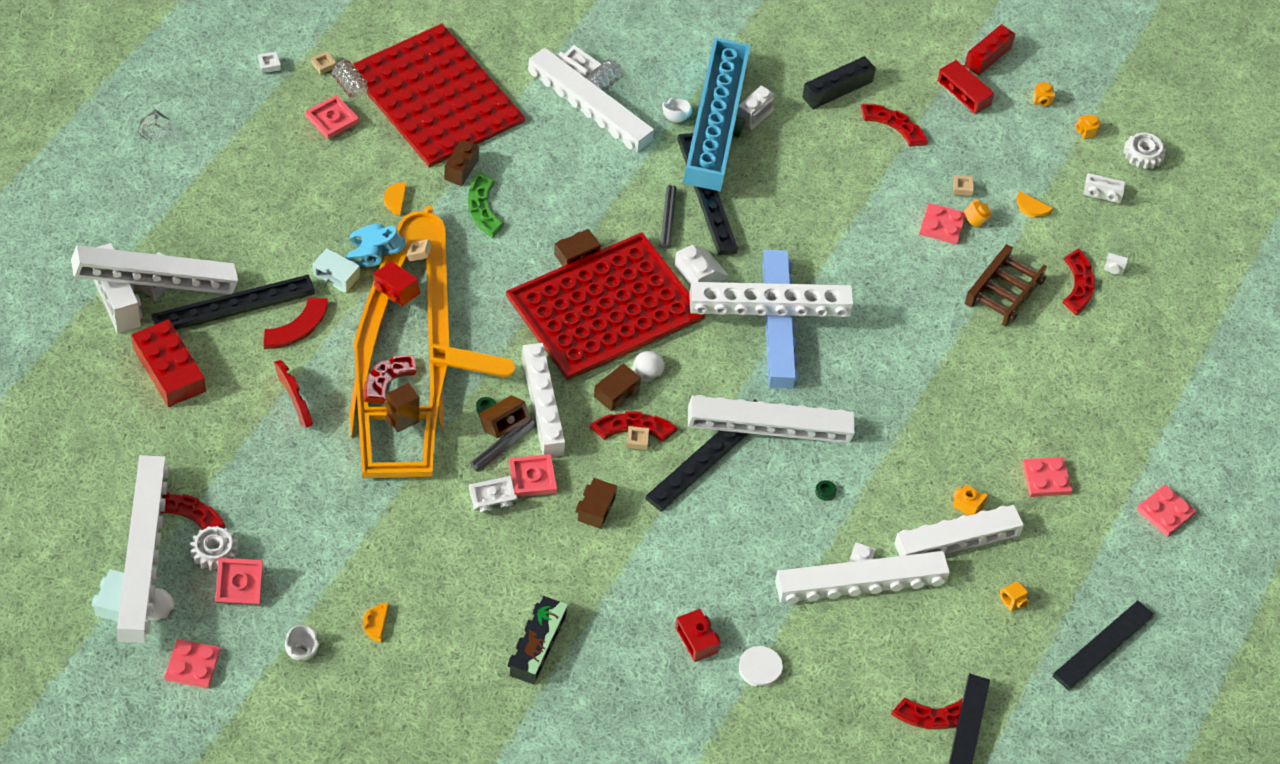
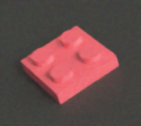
[305,95,359,140]
[919,203,965,245]
[509,454,557,497]
[1022,457,1072,497]
[1137,484,1196,537]
[215,558,263,605]
[165,639,221,689]

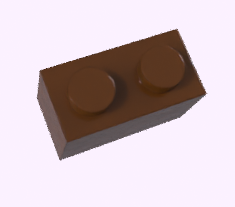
[444,140,479,186]
[554,229,601,266]
[594,363,641,411]
[385,383,420,433]
[478,395,531,438]
[576,478,617,529]

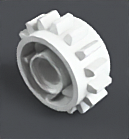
[1123,133,1166,169]
[190,526,238,571]

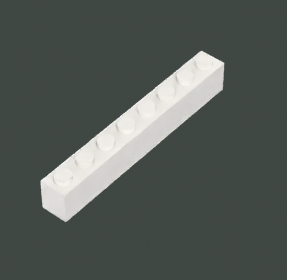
[528,48,654,153]
[71,245,238,294]
[688,395,854,443]
[775,551,950,604]

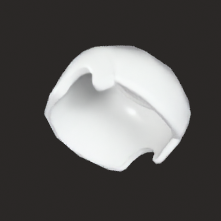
[662,98,692,123]
[632,351,665,382]
[148,588,175,621]
[285,625,319,661]

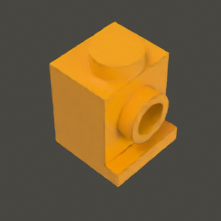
[953,484,988,516]

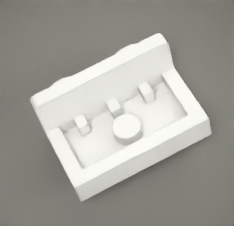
[558,45,602,81]
[1083,173,1125,203]
[469,476,518,512]

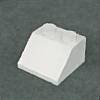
[675,245,729,286]

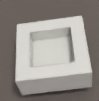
[258,52,281,73]
[1104,253,1128,275]
[849,543,876,562]

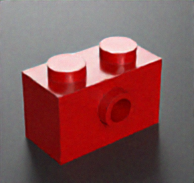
[373,261,420,306]
[675,609,721,662]

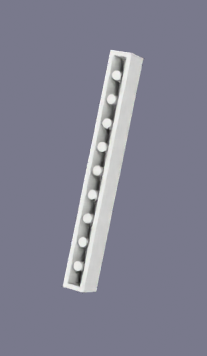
[117,455,169,643]

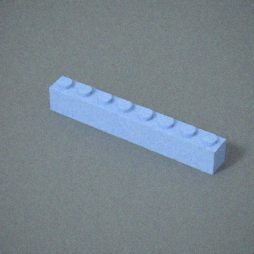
[762,250,798,389]

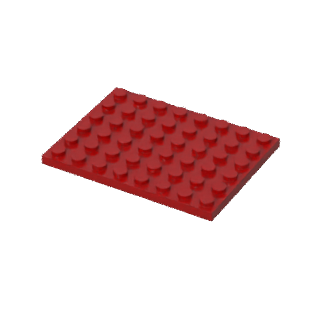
[347,23,525,167]
[506,232,705,381]

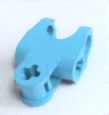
[346,223,406,268]

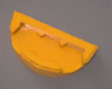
[384,182,406,216]
[1016,191,1053,218]
[363,603,389,643]

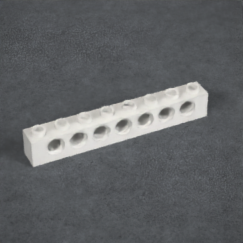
[690,282,853,317]

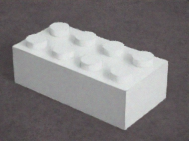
[94,243,143,334]

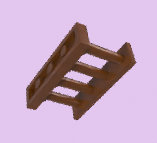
[964,244,1047,326]

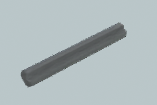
[660,185,677,248]
[471,417,535,471]

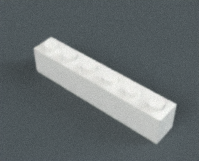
[522,343,565,457]
[894,505,1024,556]

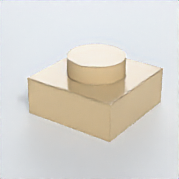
[311,51,337,75]
[953,175,973,196]
[407,239,432,262]
[626,426,649,450]

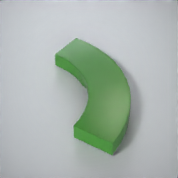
[468,172,504,238]

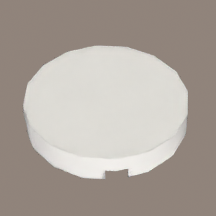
[739,646,783,687]

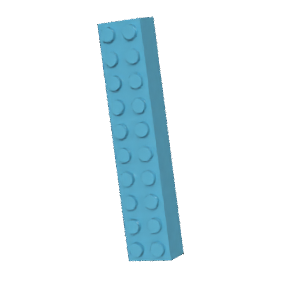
[683,37,751,191]

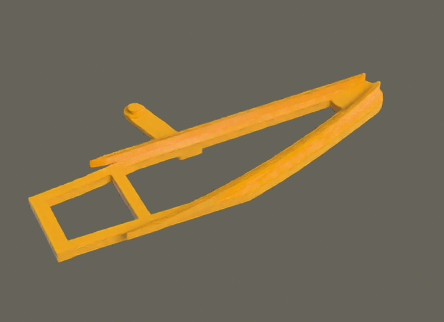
[350,206,515,478]

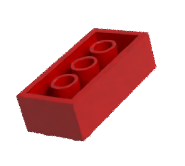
[131,319,206,407]

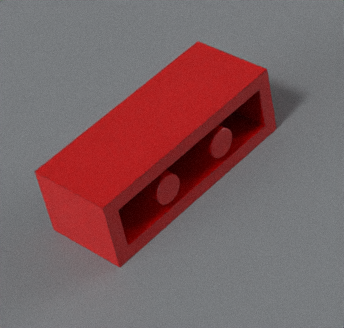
[964,24,1016,76]
[937,60,994,114]

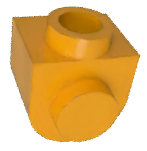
[1033,82,1055,106]
[1076,115,1100,139]
[964,200,991,228]
[999,582,1029,612]

